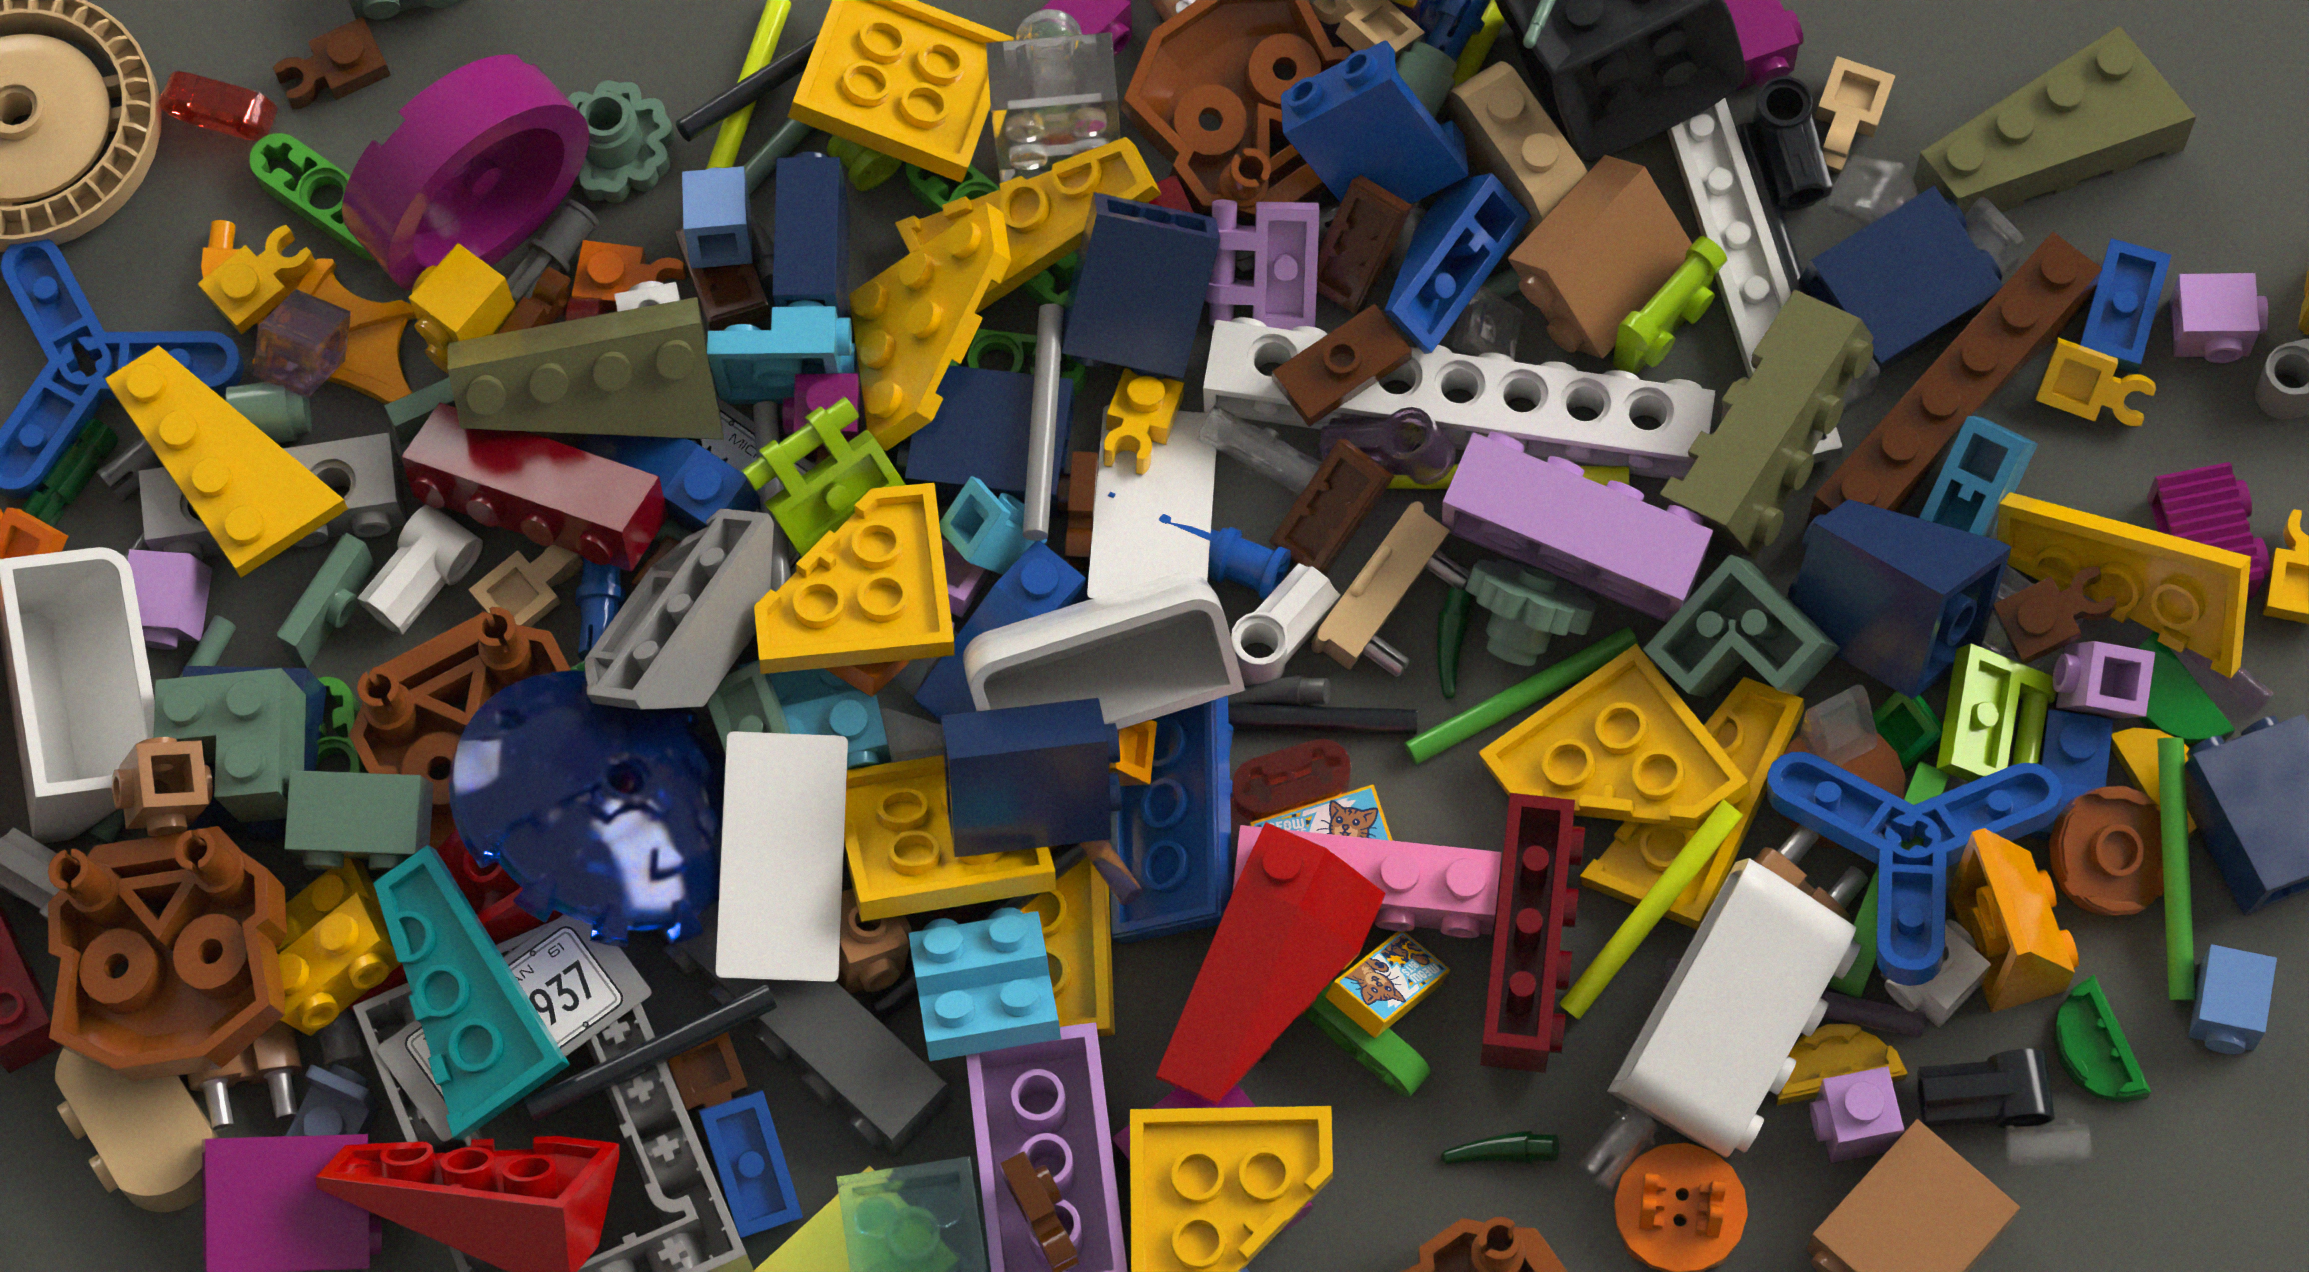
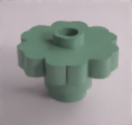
[567,80,675,203]
[1466,559,1598,666]

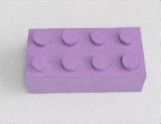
[1442,432,1713,623]
[966,1022,1128,1272]

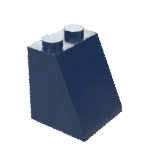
[1788,499,2012,700]

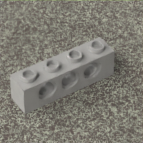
[138,432,407,561]

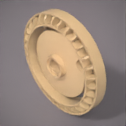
[0,0,162,252]

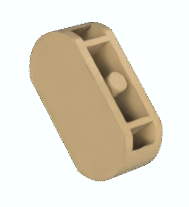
[1444,61,1588,237]
[55,1048,219,1212]

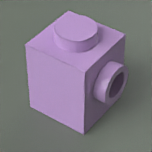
[2169,273,2268,363]
[127,549,213,650]
[2053,641,2155,719]
[1810,1066,1904,1163]

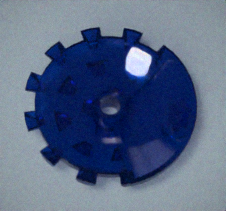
[449,670,726,947]

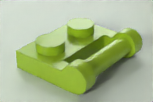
[1613,236,1728,375]
[1936,643,2056,782]

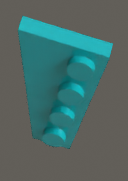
[373,845,570,1141]

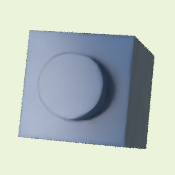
[682,166,753,269]
[2188,944,2277,1054]

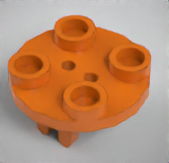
[1614,1143,1748,1272]

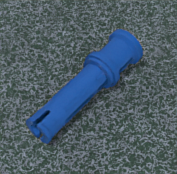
[1108,492,1291,601]

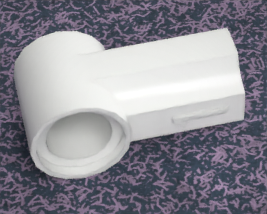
[358,505,483,635]
[1231,563,1341,686]

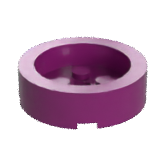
[342,54,589,291]

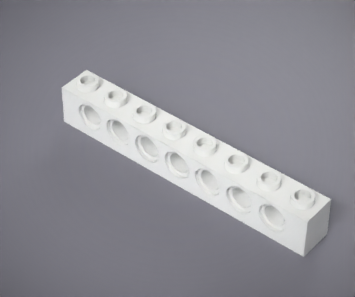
[1203,317,1716,481]

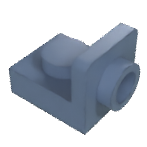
[286,1064,380,1136]

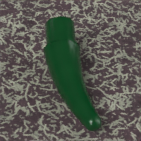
[1437,587,1473,699]
[1441,1131,1559,1164]

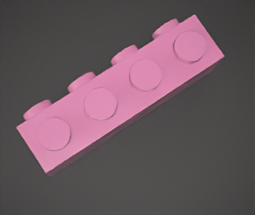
[1233,825,1502,938]

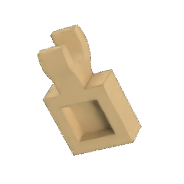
[1311,0,1425,63]
[1815,56,1895,174]
[468,545,583,627]

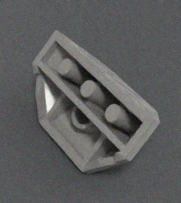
[585,508,774,710]

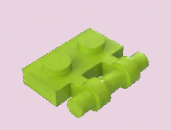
[741,396,906,557]

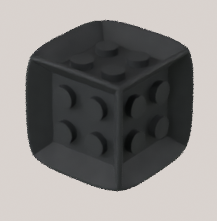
[1495,0,1746,161]

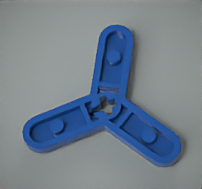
[0,239,244,499]
[1767,752,2062,986]

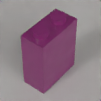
[202,1134,382,1272]

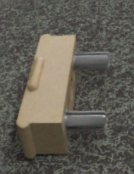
[1311,501,1471,677]

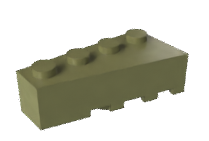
[1912,25,2196,224]
[1659,289,1874,560]
[448,297,724,440]

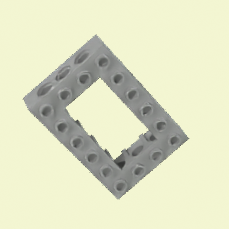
[353,902,754,1272]

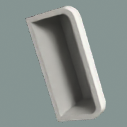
[0,547,155,844]
[963,572,1245,730]
[1607,858,1861,1158]

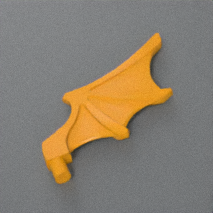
[201,220,416,405]

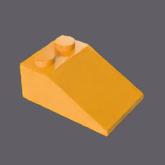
[1948,828,2079,1013]

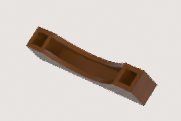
[1807,232,2103,525]

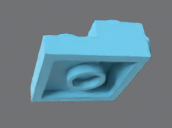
[707,300,857,404]
[738,661,892,770]
[908,907,1061,1061]

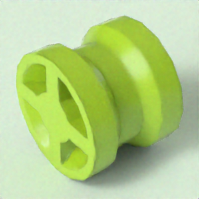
[827,135,903,191]

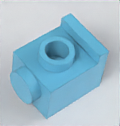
[939,476,1047,575]

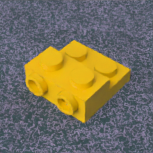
[276,858,402,1036]

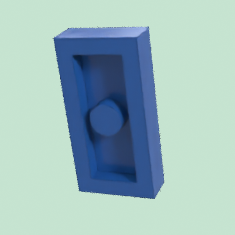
[2080,238,2172,374]
[2031,709,2113,841]
[698,1090,803,1238]

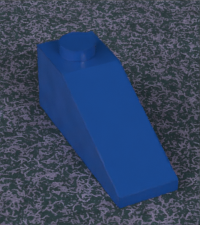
[1384,173,1531,354]
[578,434,760,532]
[913,541,1088,724]

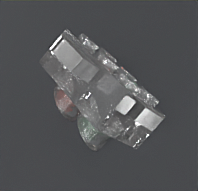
[986,9,1121,183]

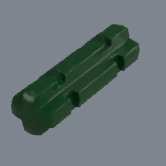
[22,418,118,528]

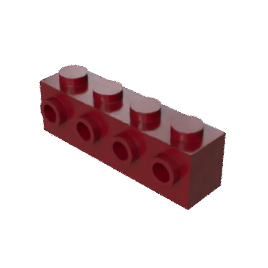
[401,402,668,572]
[1480,793,1585,1073]

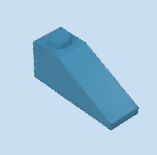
[1919,416,2038,538]

